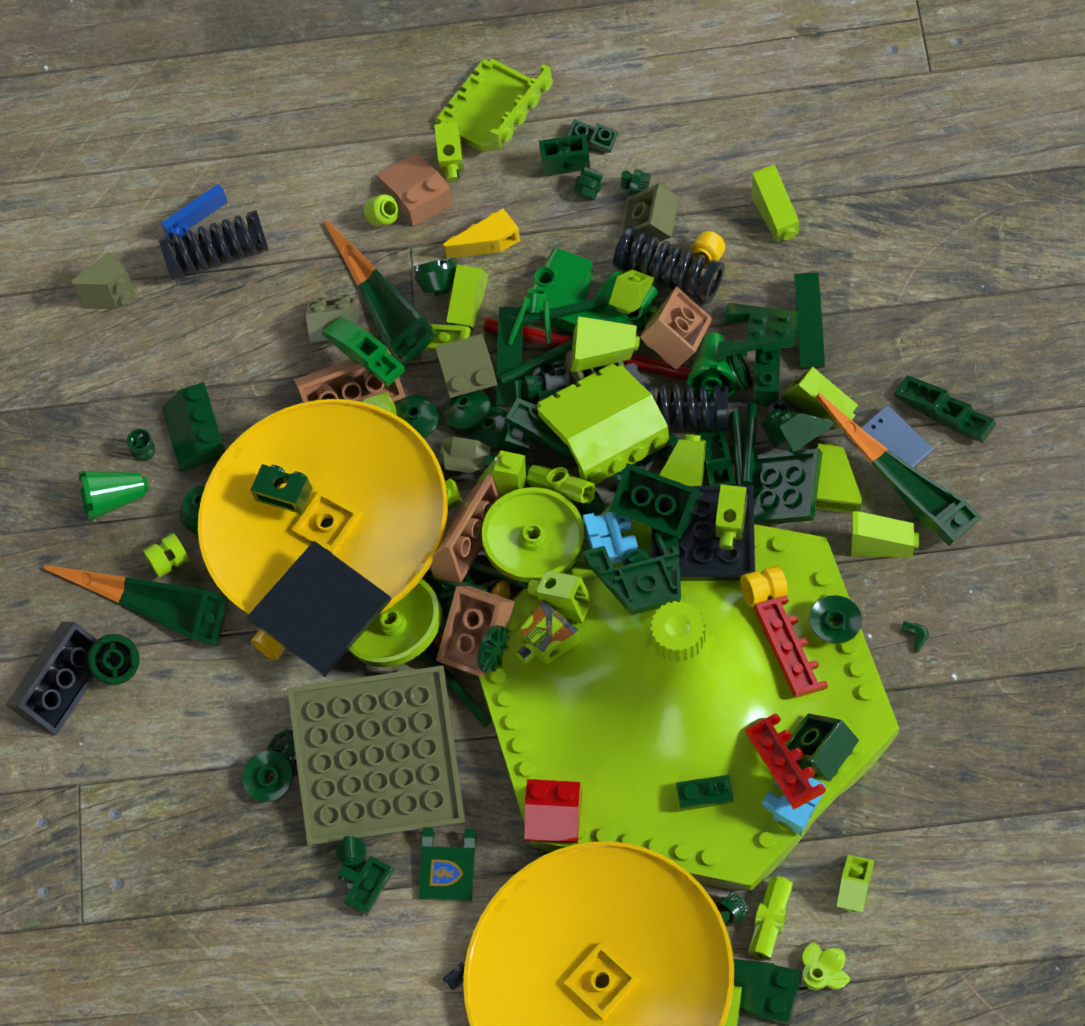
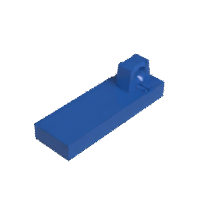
[161,184,228,241]

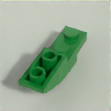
[322,317,405,387]

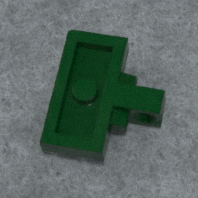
[337,855,394,916]

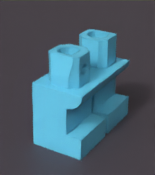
[583,511,638,564]
[762,778,826,836]

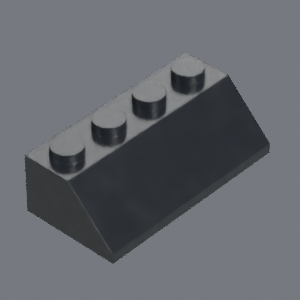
[5,621,97,735]

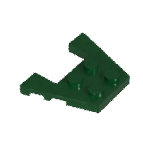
[716,303,799,362]
[582,531,681,615]

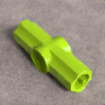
[526,465,596,504]
[748,876,793,961]

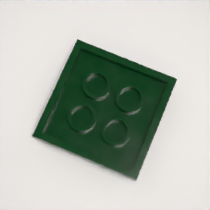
[752,448,823,525]

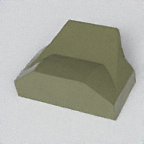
[438,437,492,474]

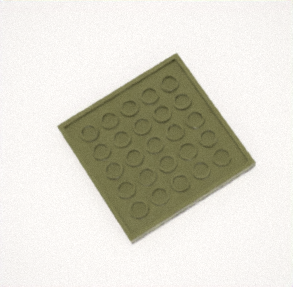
[287,666,465,846]

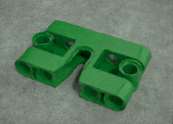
[520,248,658,334]

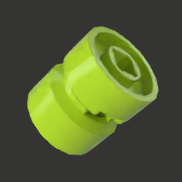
[143,533,190,578]

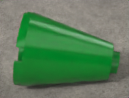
[687,333,737,398]
[78,471,149,520]

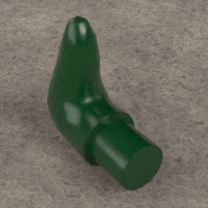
[901,621,929,653]

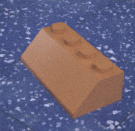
[294,347,406,403]
[430,475,499,583]

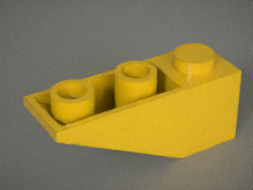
[443,209,521,259]

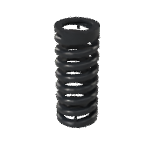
[159,210,269,280]
[613,226,725,304]
[645,384,729,430]

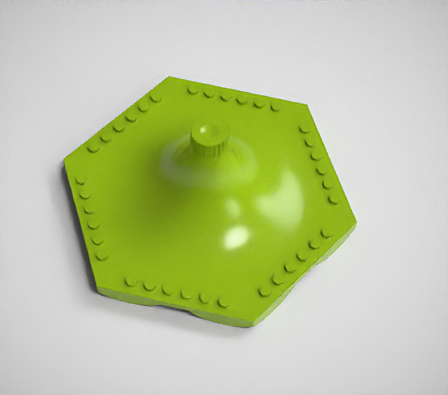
[478,505,899,891]

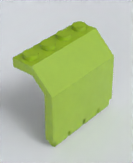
[435,59,553,152]
[537,363,670,485]

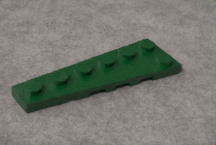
[504,398,659,485]

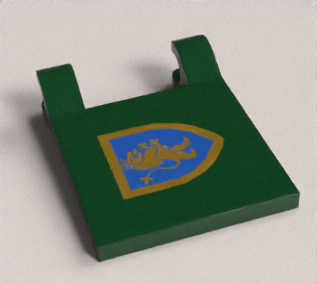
[418,827,477,901]

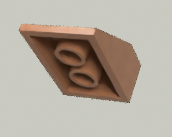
[377,152,453,227]
[640,286,713,370]
[436,586,515,677]

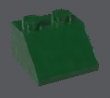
[761,409,834,452]
[785,713,859,782]

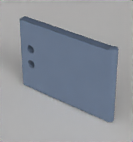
[862,405,934,467]

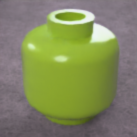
[364,194,399,227]

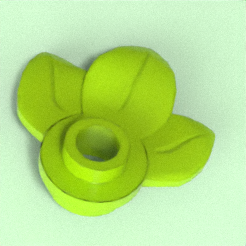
[802,942,850,990]

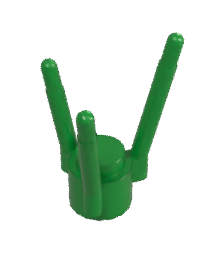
[508,289,551,345]

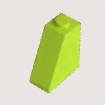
[752,164,799,243]
[446,264,489,328]
[570,316,640,372]
[781,367,858,429]
[660,434,706,486]
[815,443,862,514]
[476,451,526,498]
[851,511,919,557]

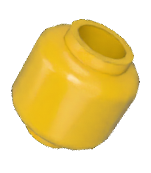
[690,231,726,267]

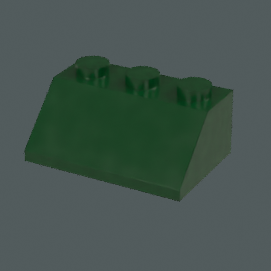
[162,382,226,472]
[609,463,703,538]

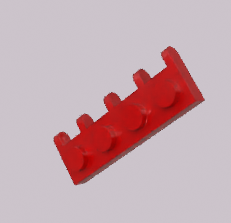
[753,596,829,699]
[745,714,826,810]

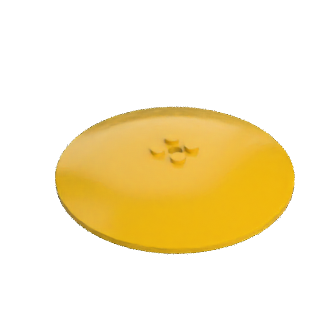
[198,399,448,615]
[463,841,734,1026]

